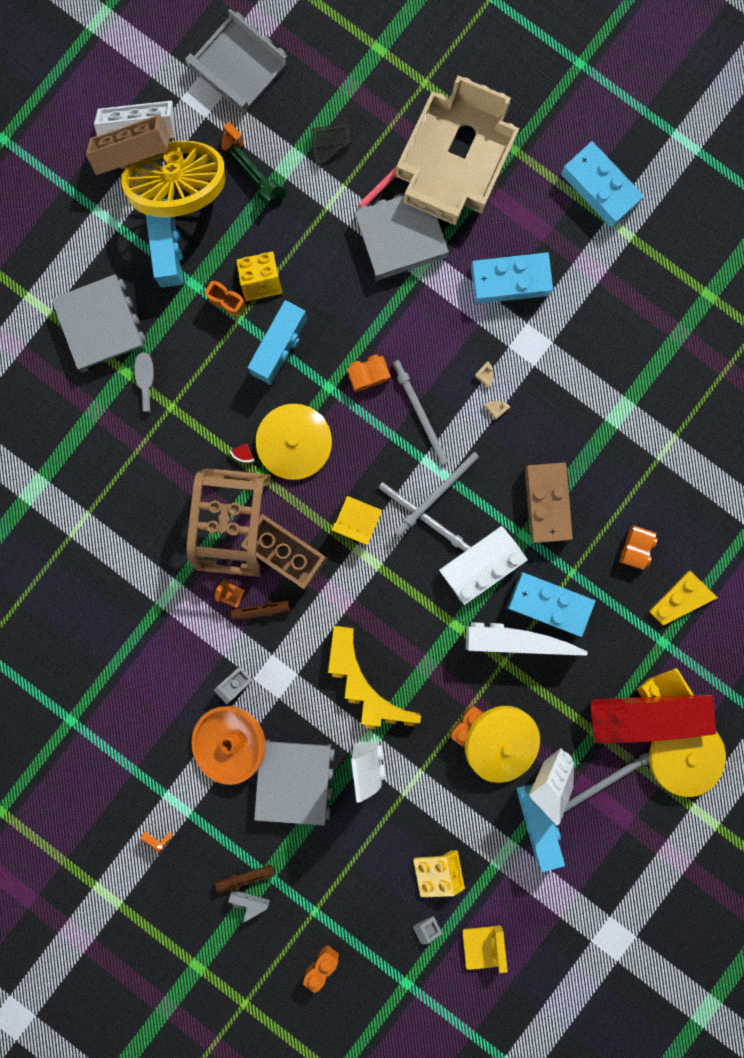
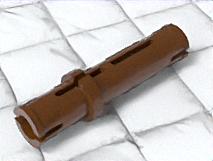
[231,600,290,621]
[215,864,275,894]

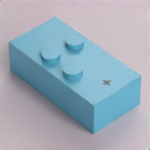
[561,141,644,228]
[146,199,183,288]
[471,252,553,304]
[247,300,308,385]
[507,572,595,637]
[516,783,565,872]

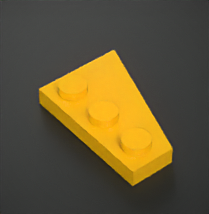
[648,571,718,625]

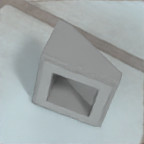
[413,916,442,944]

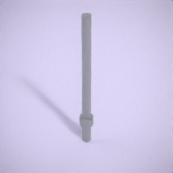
[392,360,448,465]
[394,452,479,537]
[378,482,471,551]
[564,752,649,812]

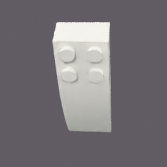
[466,622,587,655]
[351,741,385,802]

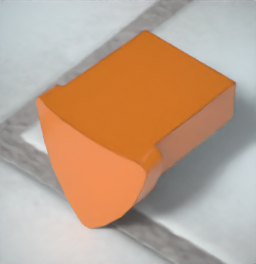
[222,121,244,151]
[215,579,245,608]
[140,831,173,853]

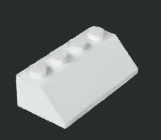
[94,101,175,140]
[439,526,527,605]
[529,748,574,826]

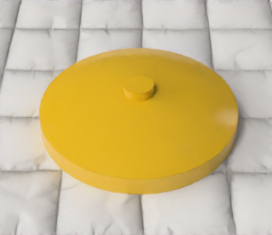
[256,404,332,480]
[465,706,540,783]
[649,732,726,797]

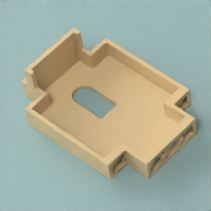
[395,76,519,225]

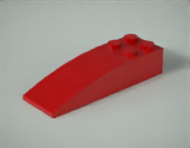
[591,695,716,743]

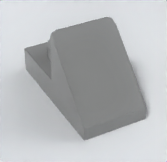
[214,666,253,704]
[228,890,270,923]

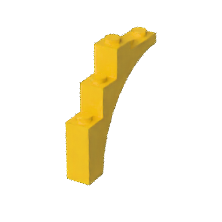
[328,626,421,729]

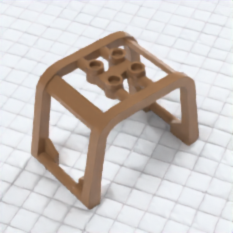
[187,468,271,577]

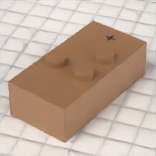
[86,114,169,175]
[525,463,573,543]
[240,514,328,590]

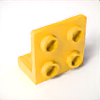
[237,252,282,301]
[332,496,382,546]
[637,668,693,697]
[414,850,465,897]
[463,926,507,973]

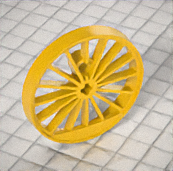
[121,141,226,217]

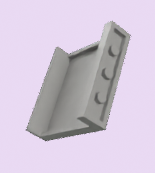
[185,9,288,114]
[355,194,449,281]
[51,274,146,373]
[254,739,334,825]

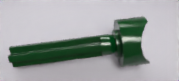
[227,143,287,208]

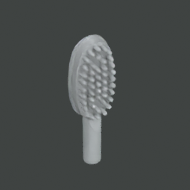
[135,353,154,412]

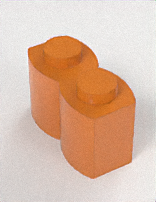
[204,281,246,318]
[347,355,391,392]
[619,526,658,570]
[450,705,484,746]
[303,946,339,993]

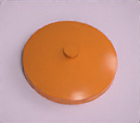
[192,706,266,785]

